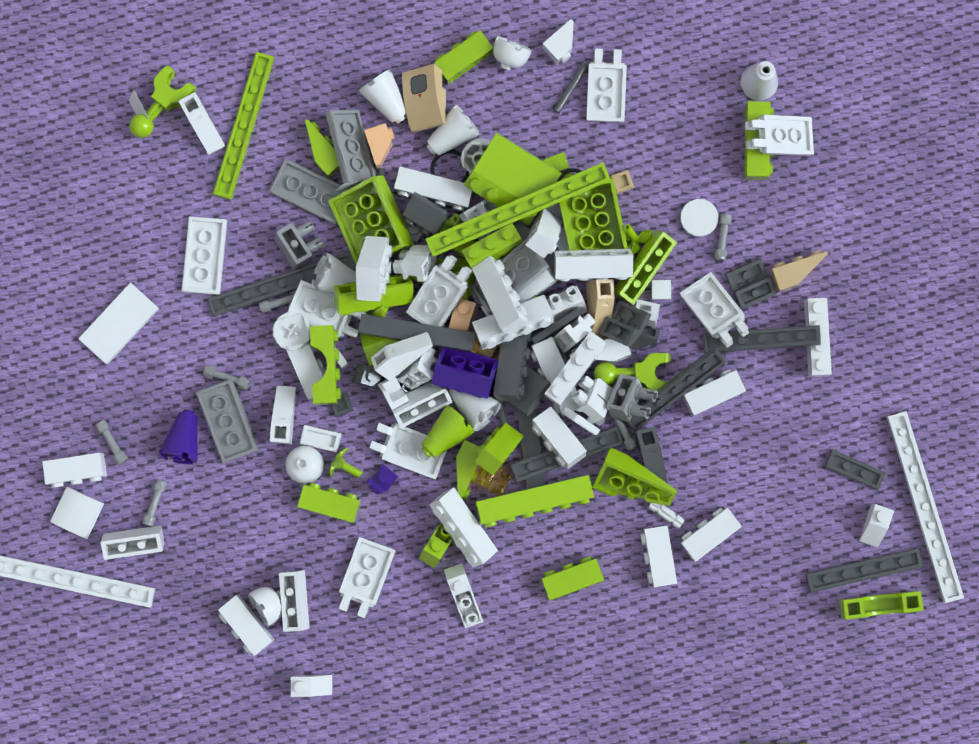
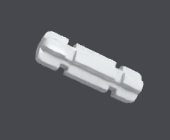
[649,503,684,528]

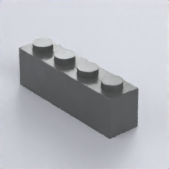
[493,332,532,402]

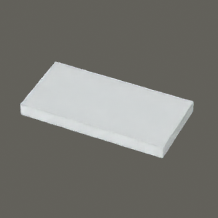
[181,217,227,295]
[78,283,159,365]

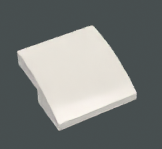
[50,487,104,539]

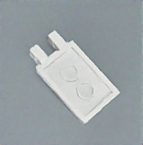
[586,49,627,123]
[745,115,814,156]
[406,255,473,327]
[680,272,749,348]
[288,280,366,338]
[369,423,446,480]
[339,537,396,618]

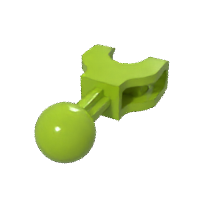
[129,66,197,138]
[593,353,671,390]

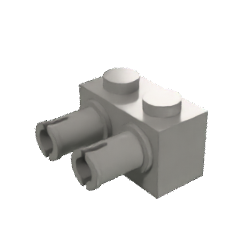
[273,220,325,270]
[606,374,658,422]

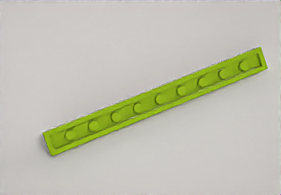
[426,162,611,257]

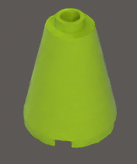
[421,405,474,458]

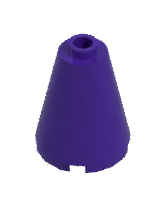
[158,409,198,465]

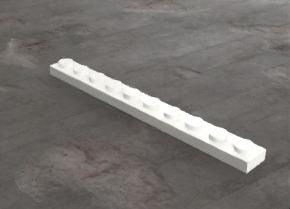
[886,411,964,603]
[0,555,156,607]

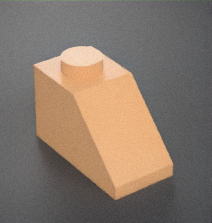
[364,123,394,169]

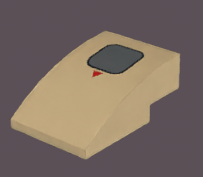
[402,64,446,133]

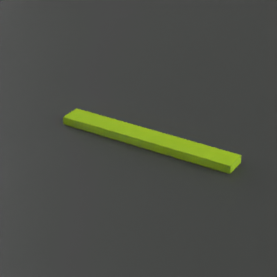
[213,52,275,200]

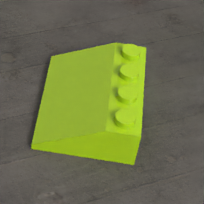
[464,132,561,226]
[328,175,414,265]
[559,178,628,250]

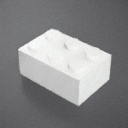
[356,236,393,302]

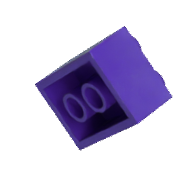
[431,348,498,399]

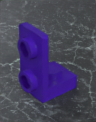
[367,464,399,495]

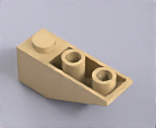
[770,250,828,293]
[586,279,615,339]

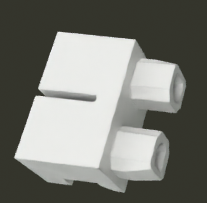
[393,245,437,282]
[546,286,588,322]
[553,313,595,353]
[397,348,437,390]
[572,376,613,424]

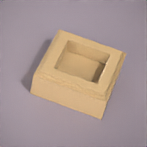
[610,170,634,194]

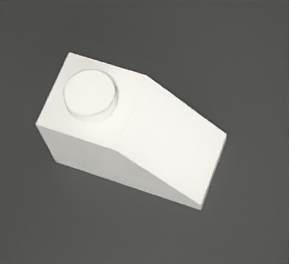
[542,19,574,65]
[859,504,894,548]
[291,675,332,697]

